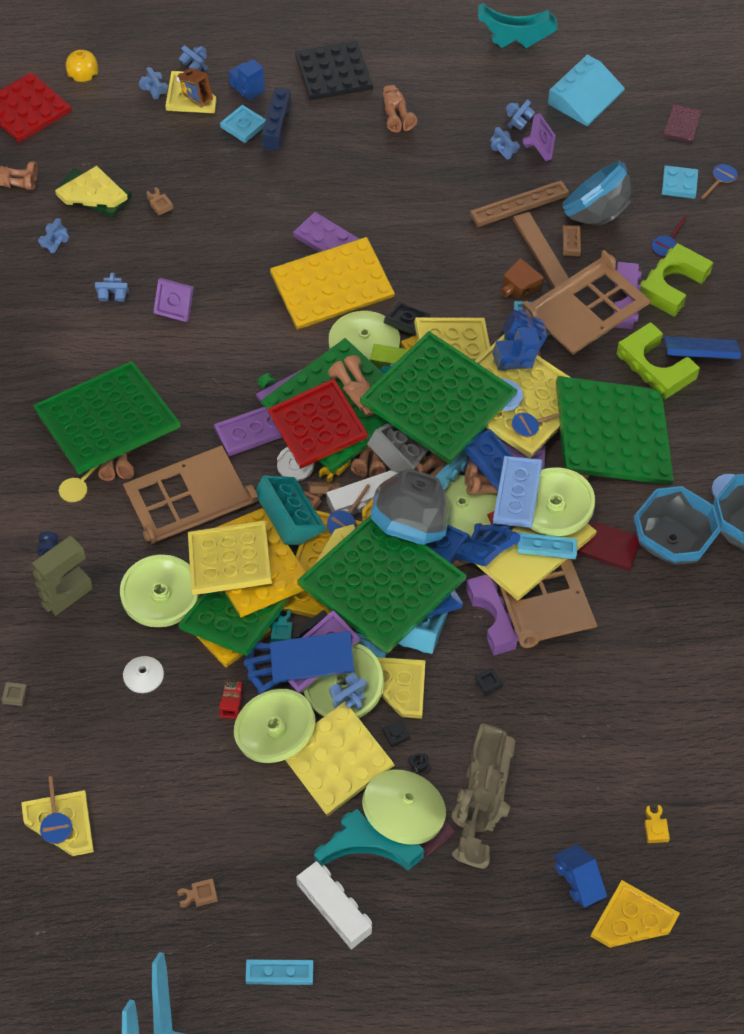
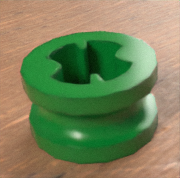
[258,373,276,390]

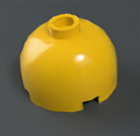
[66,50,99,82]

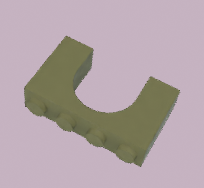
[32,535,93,616]

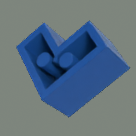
[228,59,265,101]
[492,327,541,370]
[554,844,607,908]

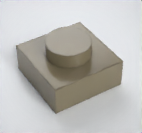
[2,682,27,706]

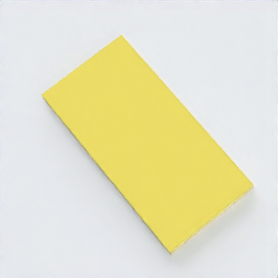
[476,523,597,601]

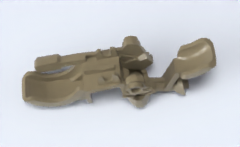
[451,724,516,869]

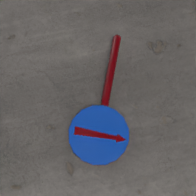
[652,216,687,257]

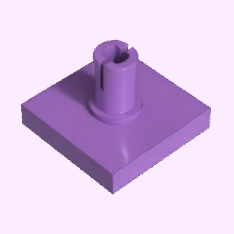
[523,113,556,161]
[153,278,194,322]

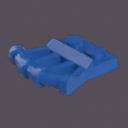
[455,523,521,567]
[244,642,288,695]

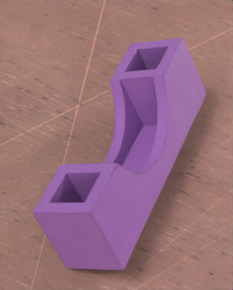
[612,262,641,329]
[466,574,519,656]

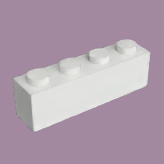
[327,470,399,515]
[296,861,372,949]

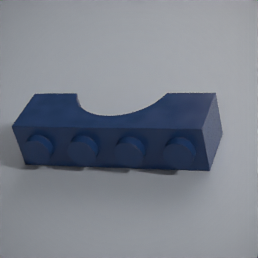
[262,87,291,151]

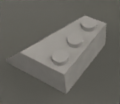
[367,423,428,471]

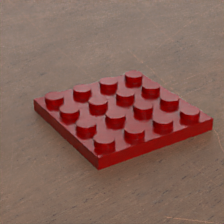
[0,72,72,143]
[267,379,368,469]

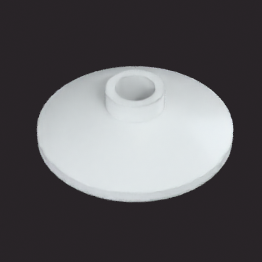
[123,656,164,693]

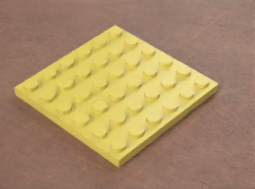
[475,335,571,458]

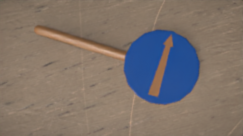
[702,164,737,199]
[511,413,560,437]
[327,484,370,534]
[40,776,72,844]

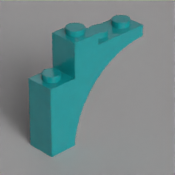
[478,3,558,48]
[314,809,424,871]

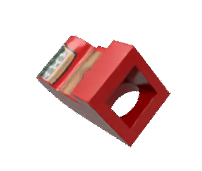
[219,679,243,719]

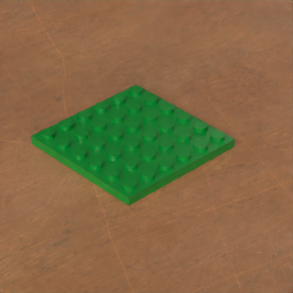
[360,331,518,464]
[261,338,389,474]
[33,361,181,474]
[556,376,674,485]
[297,515,466,654]

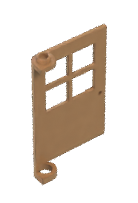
[522,250,651,354]
[123,445,258,544]
[499,559,597,648]

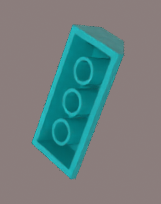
[255,476,326,545]

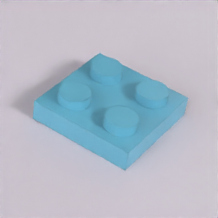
[220,105,266,143]
[661,165,698,199]

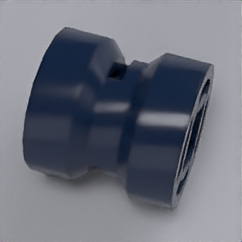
[37,531,59,556]

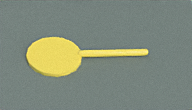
[59,466,98,502]

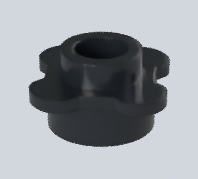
[408,753,431,774]

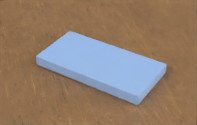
[493,456,542,528]

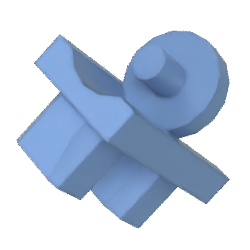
[179,45,209,72]
[139,67,168,99]
[506,99,535,131]
[490,127,520,159]
[38,218,69,253]
[95,273,129,302]
[329,673,367,709]

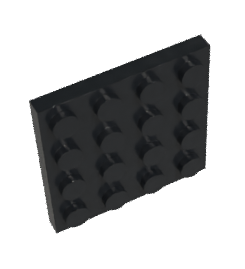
[295,41,373,100]

